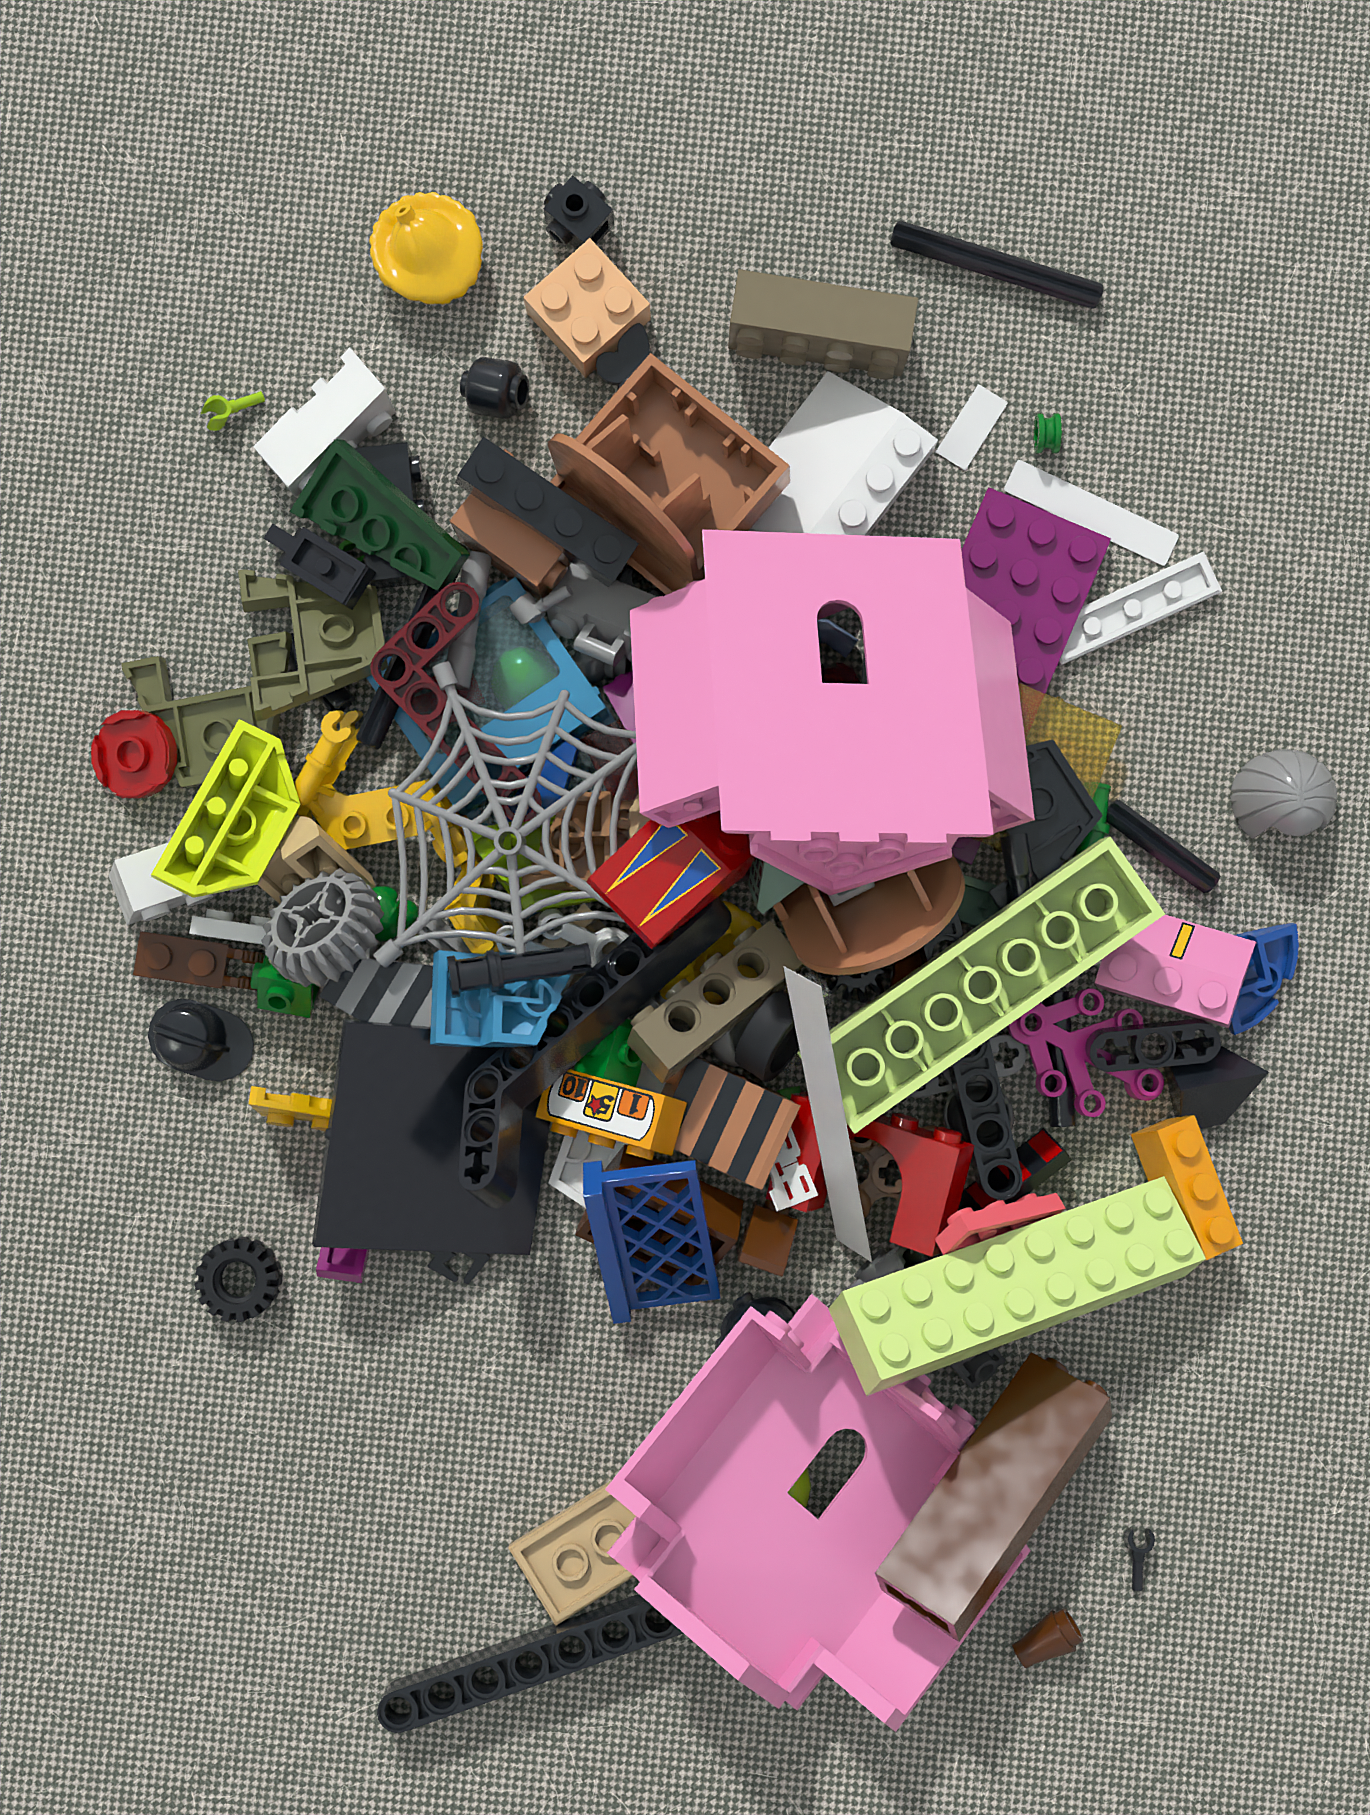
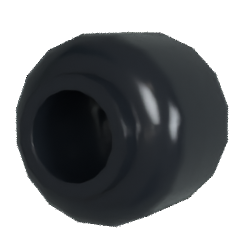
[460,357,529,419]

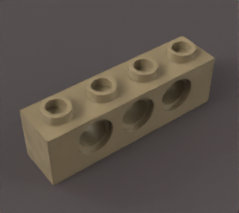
[627,921,804,1084]

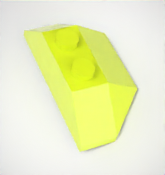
[151,719,300,898]

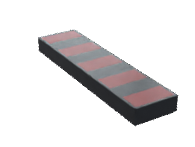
[930,1128,1072,1260]

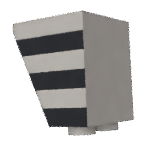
[319,959,433,1027]

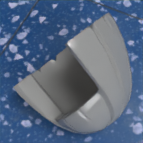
[1230,749,1337,839]

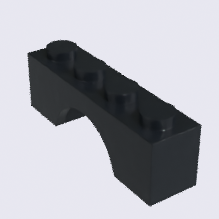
[455,436,639,587]

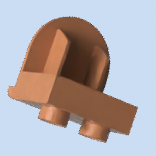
[548,353,790,595]
[773,854,965,975]

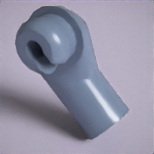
[817,618,858,658]

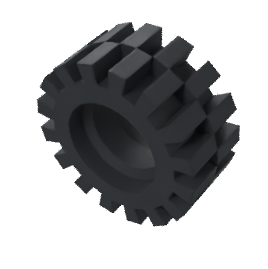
[194,1237,282,1323]

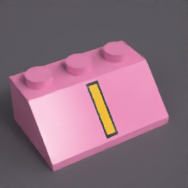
[1095,915,1256,1028]

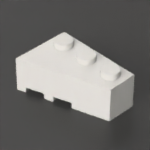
[253,348,396,497]
[109,842,249,926]

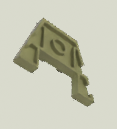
[238,569,388,721]
[121,631,292,789]

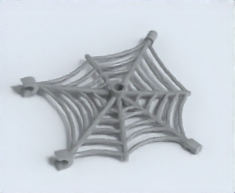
[373,661,637,968]

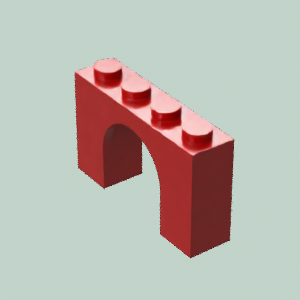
[766,1091,975,1257]

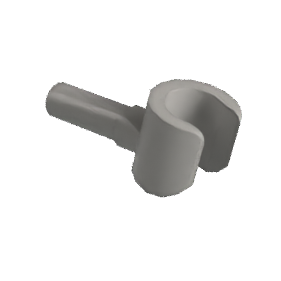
[510,585,573,624]

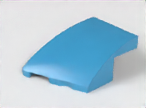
[430,950,571,1047]

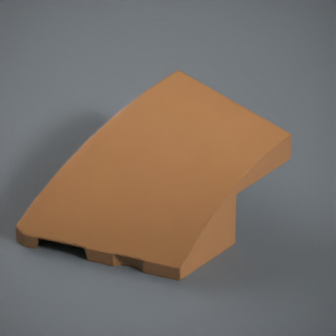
[522,791,635,891]

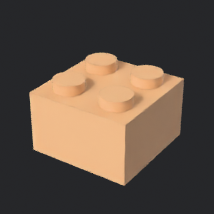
[523,238,651,378]

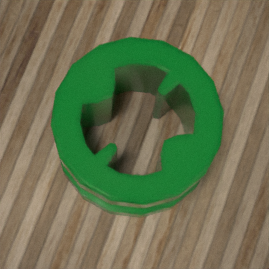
[1033,413,1062,454]

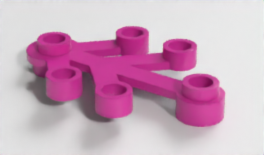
[1007,989,1164,1117]

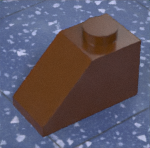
[736,1199,798,1277]

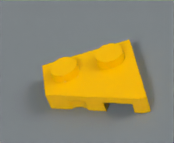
[248,1086,332,1131]

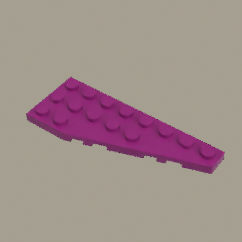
[951,487,1111,866]

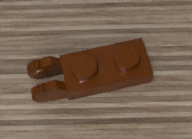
[133,931,264,991]

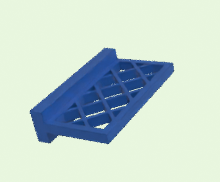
[583,1160,721,1324]

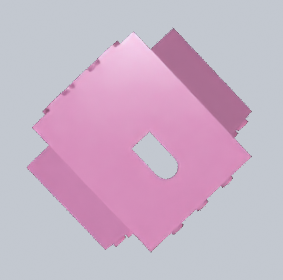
[630,530,1035,896]
[605,1294,1031,1732]

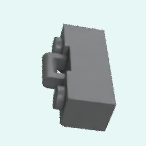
[547,563,657,667]

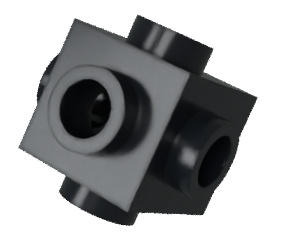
[543,175,615,250]

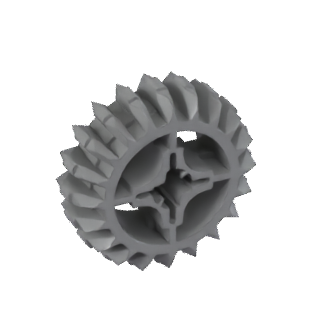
[261,868,384,987]

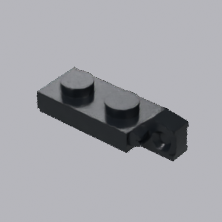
[263,523,376,610]

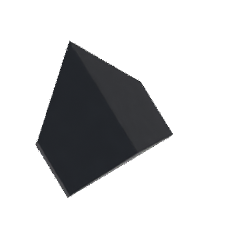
[1159,1036,1269,1129]

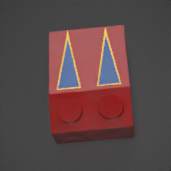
[586,810,756,949]

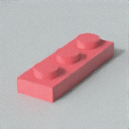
[935,1193,1066,1255]

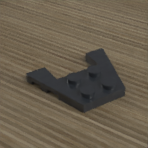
[987,739,1103,910]

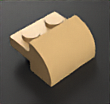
[258,816,375,904]

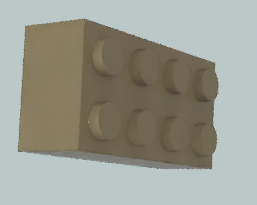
[728,269,918,380]

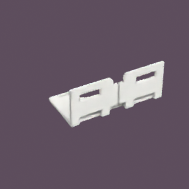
[769,1128,818,1211]

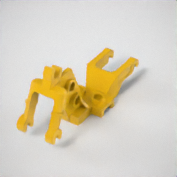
[294,710,510,954]

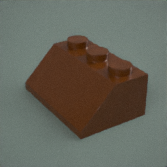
[575,1144,744,1286]

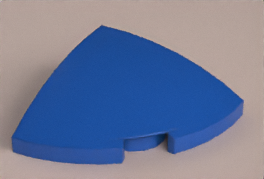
[1229,923,1299,1035]

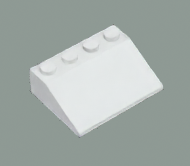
[749,371,938,536]

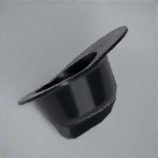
[148,998,254,1082]

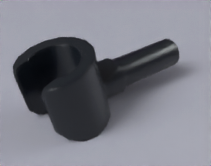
[1123,1528,1155,1591]

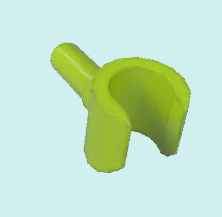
[200,391,265,431]

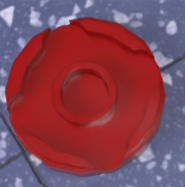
[91,710,177,798]

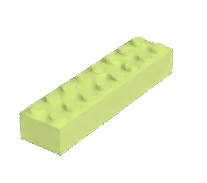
[797,836,1165,1134]
[828,1176,1206,1396]

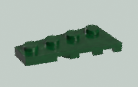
[289,439,470,591]

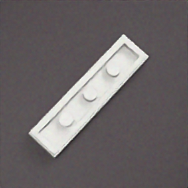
[1058,551,1222,666]

